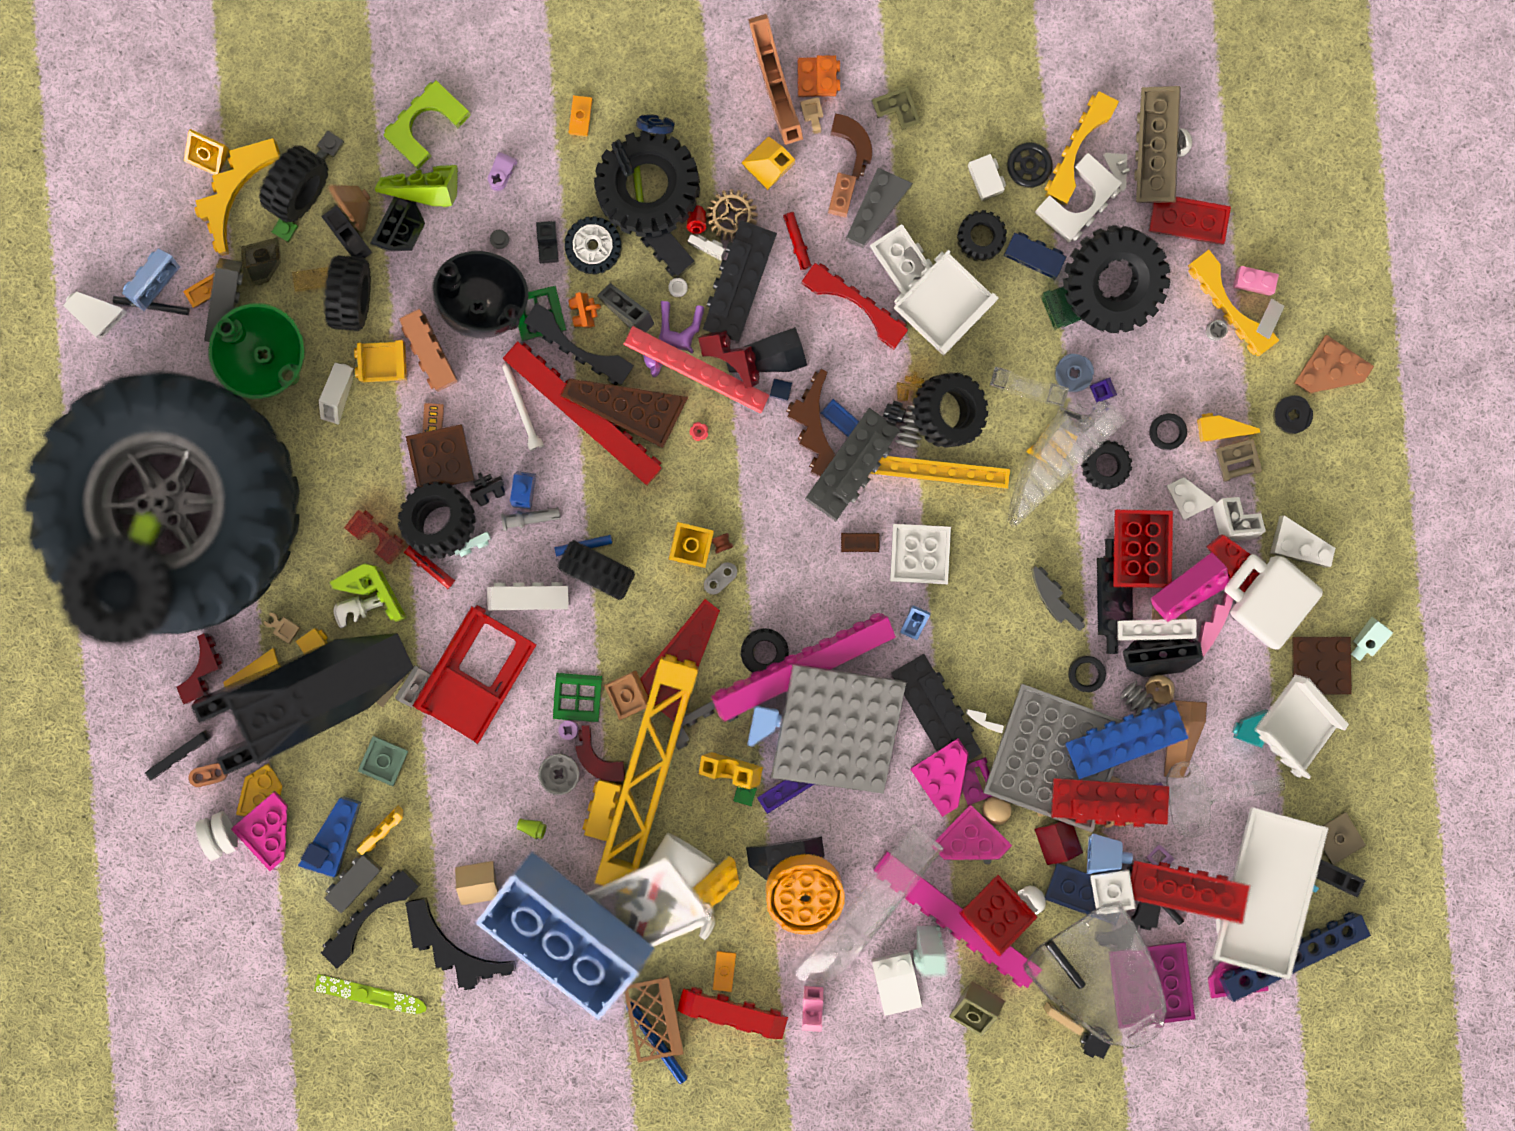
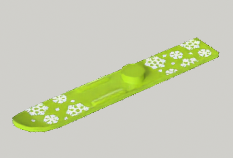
[314,974,427,1014]

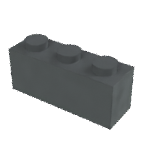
[324,853,383,913]

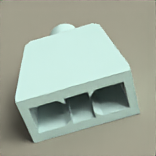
[1351,617,1393,661]

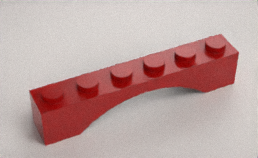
[801,263,908,350]

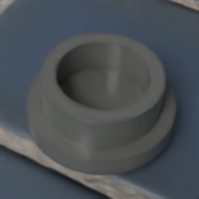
[490,230,509,249]

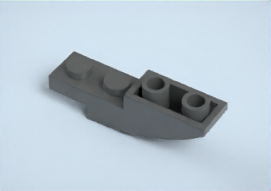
[1031,566,1085,631]

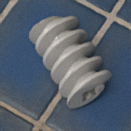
[895,405,922,448]
[1120,680,1157,716]

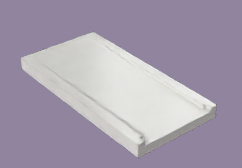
[1212,807,1328,980]

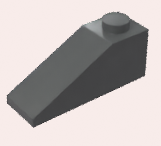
[597,283,654,332]

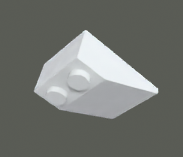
[871,950,922,1016]

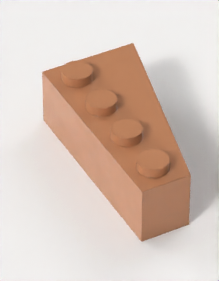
[399,309,458,392]

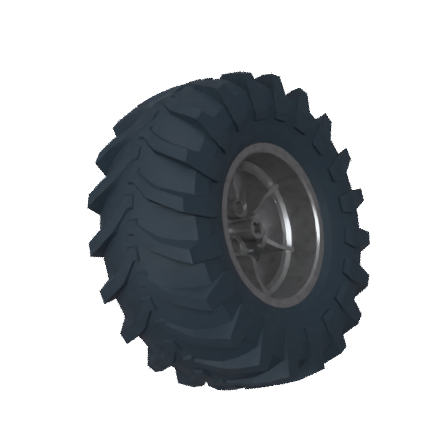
[24,372,300,635]

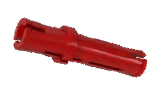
[783,212,812,270]
[404,545,456,589]

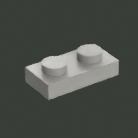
[395,665,431,707]

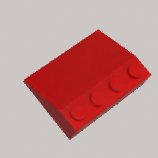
[1113,509,1173,588]

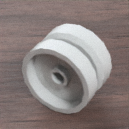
[195,811,239,861]

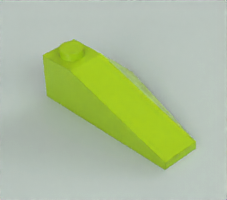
[374,165,458,207]

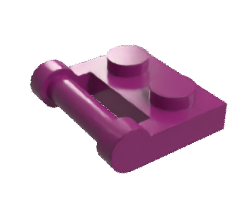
[962,757,992,806]

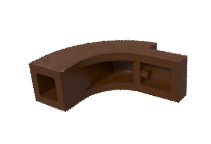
[830,113,872,181]

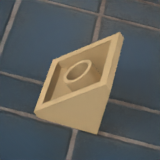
[455,861,499,905]

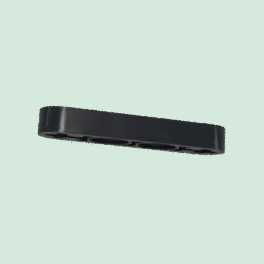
[145,730,212,781]

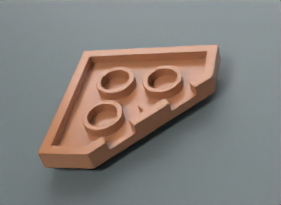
[1294,335,1374,393]

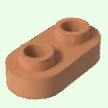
[188,763,228,787]

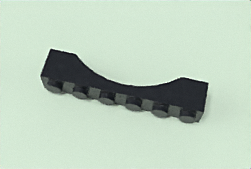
[524,303,634,386]
[1316,859,1366,898]
[321,869,421,969]

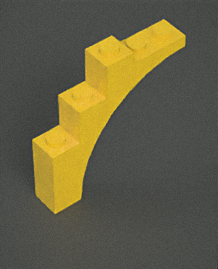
[194,138,280,256]

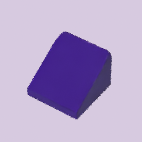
[1090,378,1117,403]

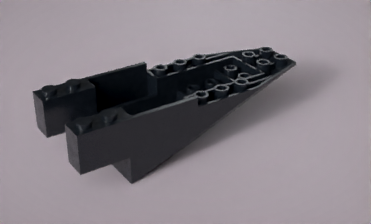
[191,633,414,775]

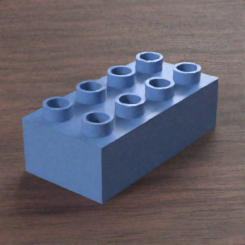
[476,852,655,1020]

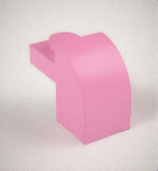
[802,986,823,1031]

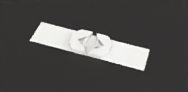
[1256,298,1285,339]

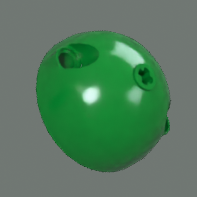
[208,303,305,399]

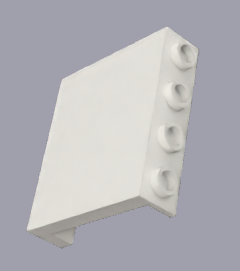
[894,250,998,356]
[1255,675,1349,779]

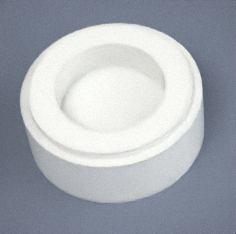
[668,278,688,297]

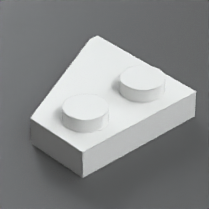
[1166,477,1216,520]

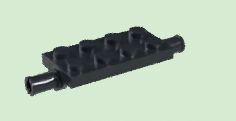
[1097,539,1133,654]

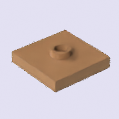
[604,670,649,720]

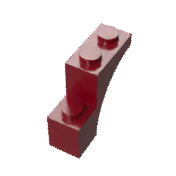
[698,331,760,389]
[176,633,223,705]

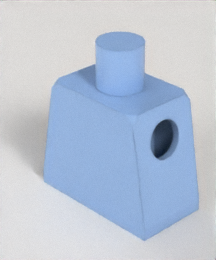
[1087,834,1133,874]

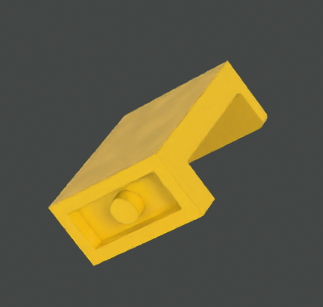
[354,340,407,383]

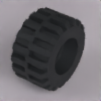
[957,210,1007,261]
[1081,440,1132,490]
[741,628,789,673]

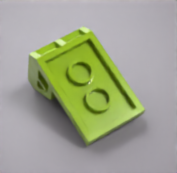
[330,564,407,622]

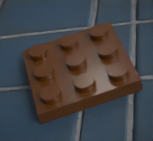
[405,424,475,488]
[1292,637,1352,695]

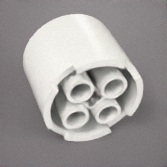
[646,833,716,904]

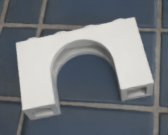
[1035,153,1122,243]

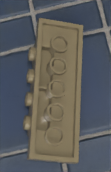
[1134,86,1181,203]

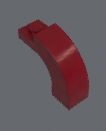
[575,725,625,782]

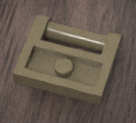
[1215,439,1262,482]

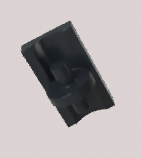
[470,472,505,507]

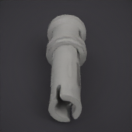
[501,507,561,531]

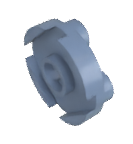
[1055,354,1094,392]

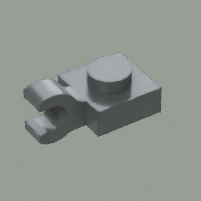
[316,130,344,160]

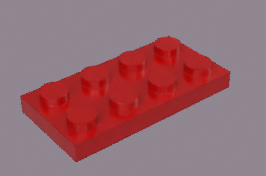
[1148,197,1231,245]

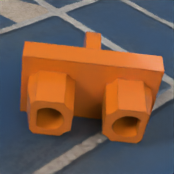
[568,292,601,328]

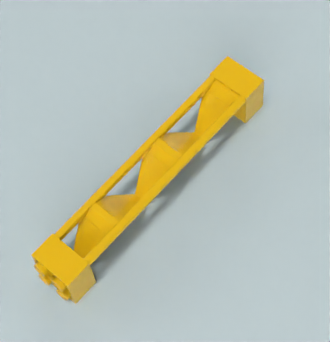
[594,654,698,894]

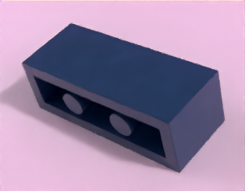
[1003,232,1067,280]

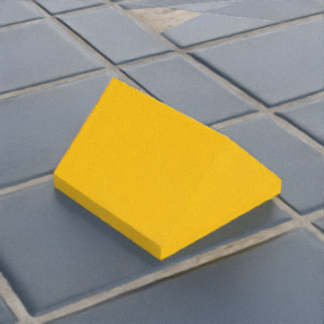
[184,129,230,175]
[668,522,714,568]

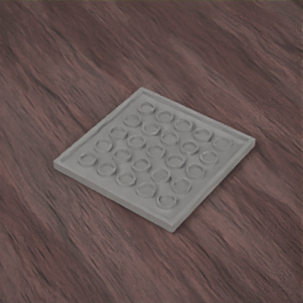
[771,664,906,794]
[983,684,1123,832]

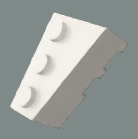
[1270,515,1336,567]

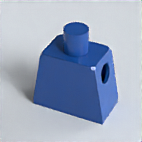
[510,471,536,510]

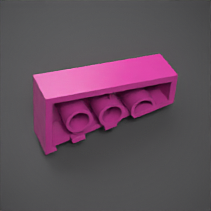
[1151,552,1229,622]

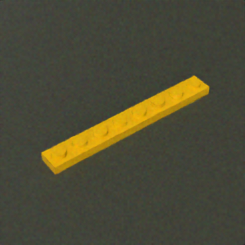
[870,456,1010,489]

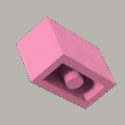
[1233,266,1279,296]

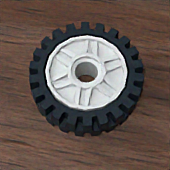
[564,216,622,275]

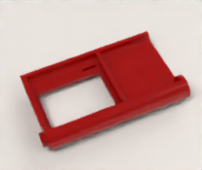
[412,605,537,744]

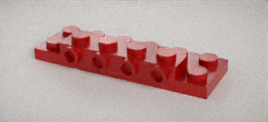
[1051,778,1169,827]
[1131,860,1251,924]

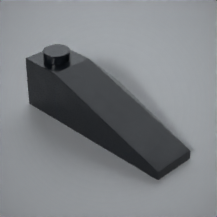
[725,327,808,373]

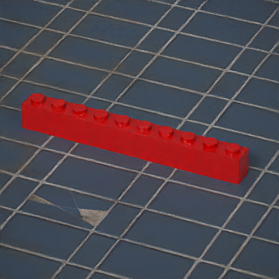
[502,341,662,486]

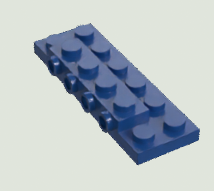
[1065,702,1189,779]

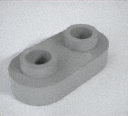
[704,562,737,594]

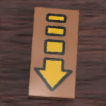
[422,403,444,433]

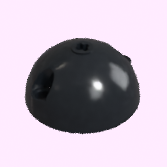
[433,251,529,339]

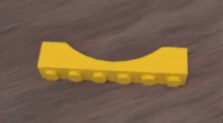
[1044,91,1119,206]
[1188,250,1280,356]

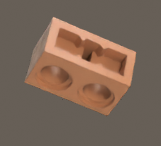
[828,173,856,218]

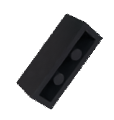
[640,229,695,278]

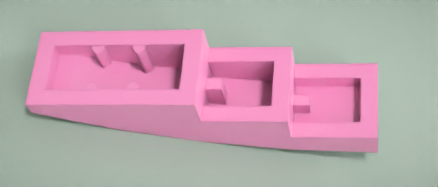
[1198,591,1233,657]

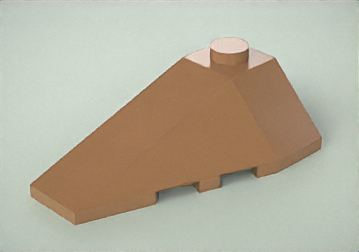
[328,185,371,233]
[1164,700,1207,778]

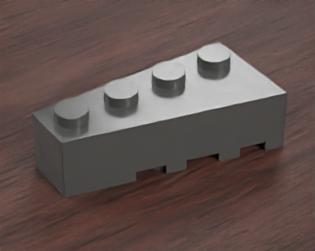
[846,168,913,248]
[204,258,243,342]

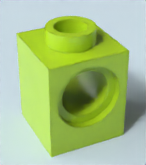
[129,512,162,545]

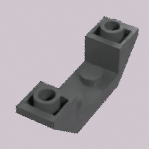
[675,701,739,750]

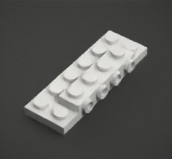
[870,224,933,295]

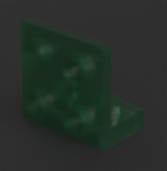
[1040,286,1081,331]

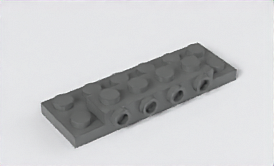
[805,408,900,521]

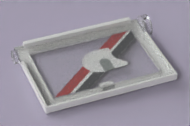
[586,857,713,946]

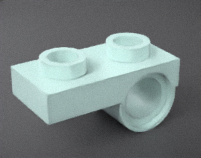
[454,532,492,557]

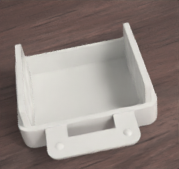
[1225,554,1323,649]

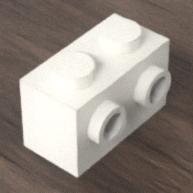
[968,154,1006,201]

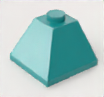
[1232,709,1269,748]

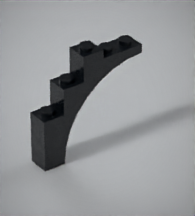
[405,897,516,990]

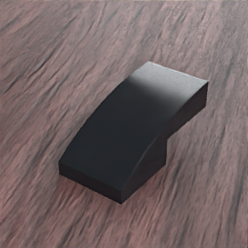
[536,221,559,264]

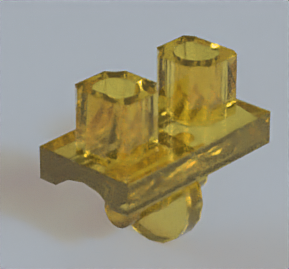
[895,371,924,401]

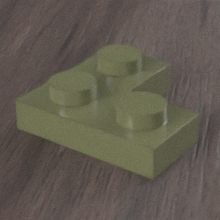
[871,86,921,130]

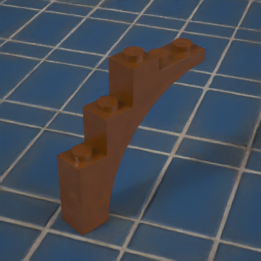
[786,369,835,477]

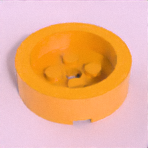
[766,854,844,934]

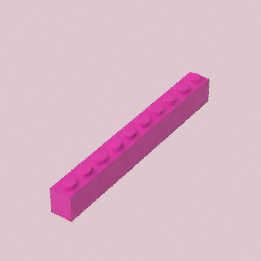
[711,613,896,721]
[873,851,1041,988]

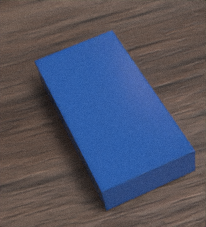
[821,399,859,437]

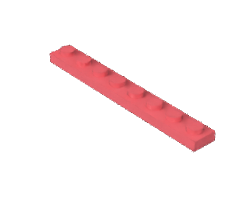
[623,326,769,413]

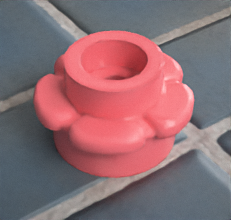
[690,422,708,441]

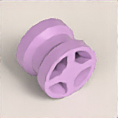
[559,720,579,740]

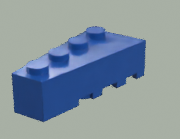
[298,796,362,878]

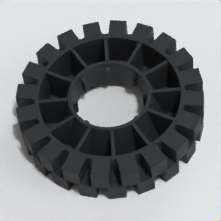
[1063,225,1171,333]

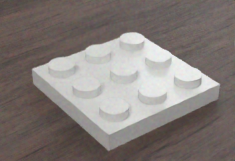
[890,524,951,584]

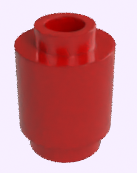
[687,205,706,234]

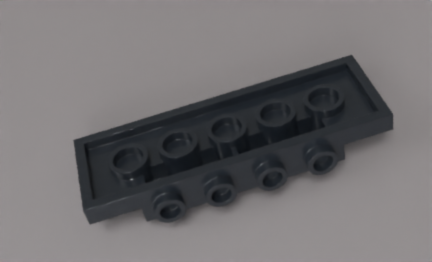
[703,220,777,342]
[891,654,982,762]

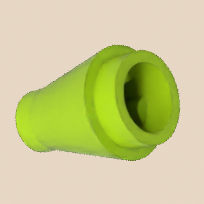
[516,818,547,840]

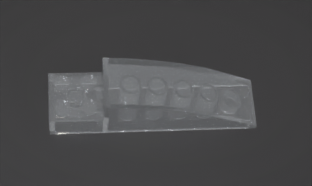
[1006,400,1126,528]

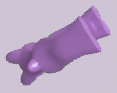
[643,301,705,377]

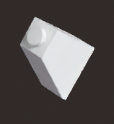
[63,292,127,339]
[319,363,354,424]

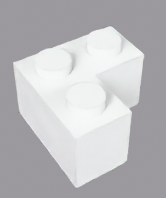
[1212,497,1266,541]

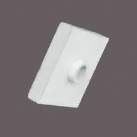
[1091,870,1136,914]

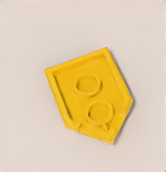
[236,763,283,817]

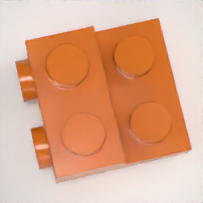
[798,55,840,97]

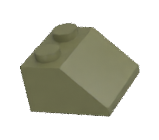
[949,981,1005,1036]

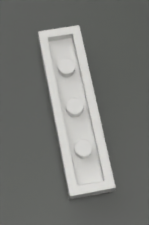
[1117,619,1196,640]

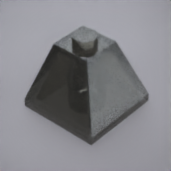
[241,237,281,287]

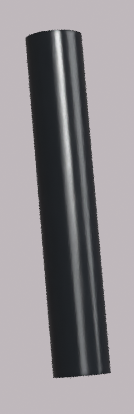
[1045,940,1086,989]

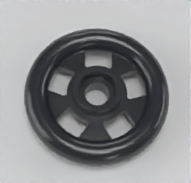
[1007,142,1053,188]

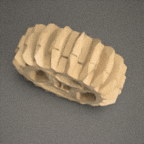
[706,189,758,242]

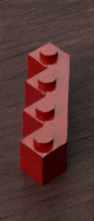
[677,987,788,1040]

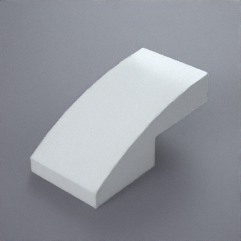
[966,709,1004,733]

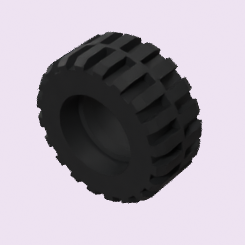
[259,146,329,222]
[324,255,371,331]
[912,372,988,448]
[398,481,476,559]
[558,540,635,600]

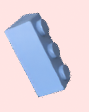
[122,248,180,311]
[748,705,781,746]

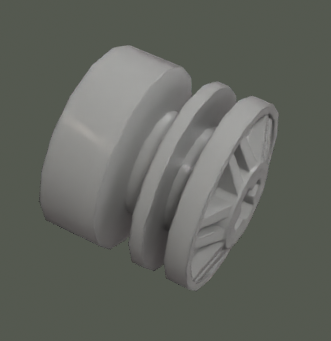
[538,753,579,795]

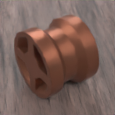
[711,533,733,554]

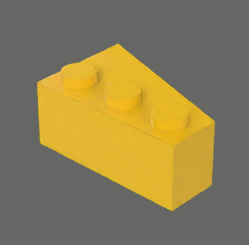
[582,779,623,841]

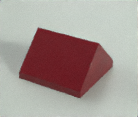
[1034,821,1083,865]

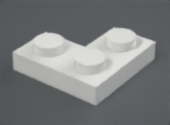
[688,234,725,261]

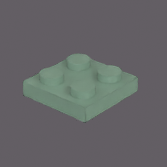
[358,736,409,786]

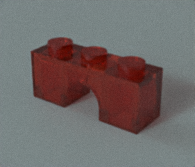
[344,510,406,564]

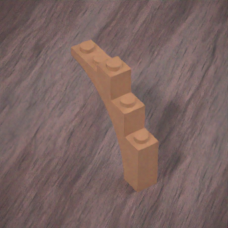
[748,14,803,145]

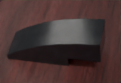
[321,204,372,258]

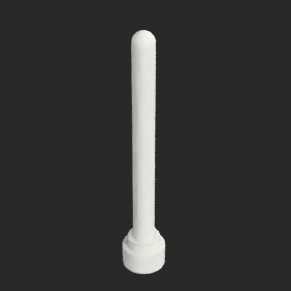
[502,363,544,451]

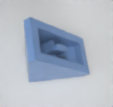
[900,605,931,640]

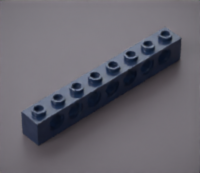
[1219,912,1371,1002]

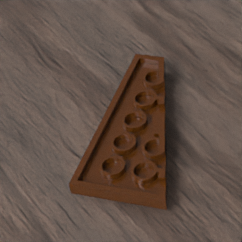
[560,378,688,448]

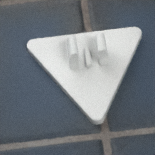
[1104,153,1130,191]

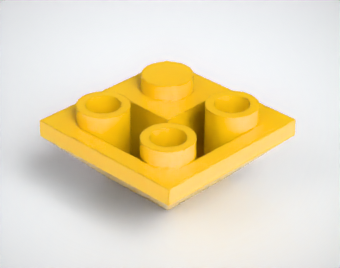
[741,136,795,190]

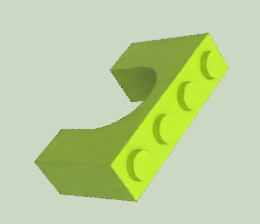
[383,80,471,170]

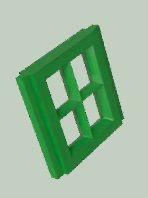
[518,286,567,341]
[553,673,602,722]

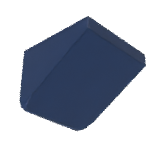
[769,378,792,401]
[300,842,330,869]

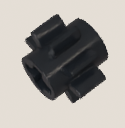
[883,401,906,426]

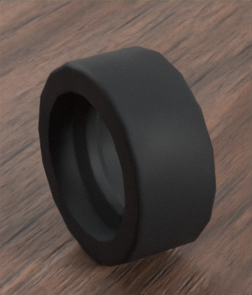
[1149,413,1187,450]
[1068,656,1106,692]

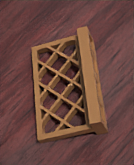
[624,976,684,1063]

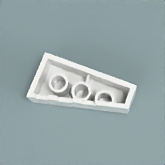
[487,582,568,610]

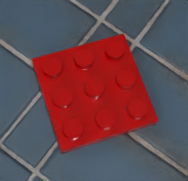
[959,875,1038,956]

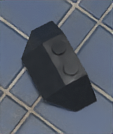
[370,197,425,252]
[1123,639,1204,677]
[746,836,825,880]

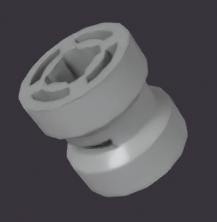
[1206,320,1228,341]

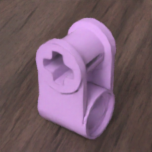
[488,152,517,191]

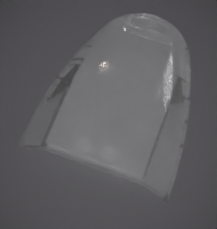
[1023,902,1167,1049]

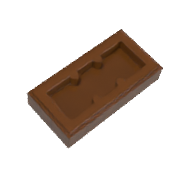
[841,533,880,552]

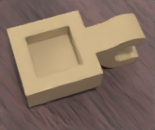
[800,97,823,134]

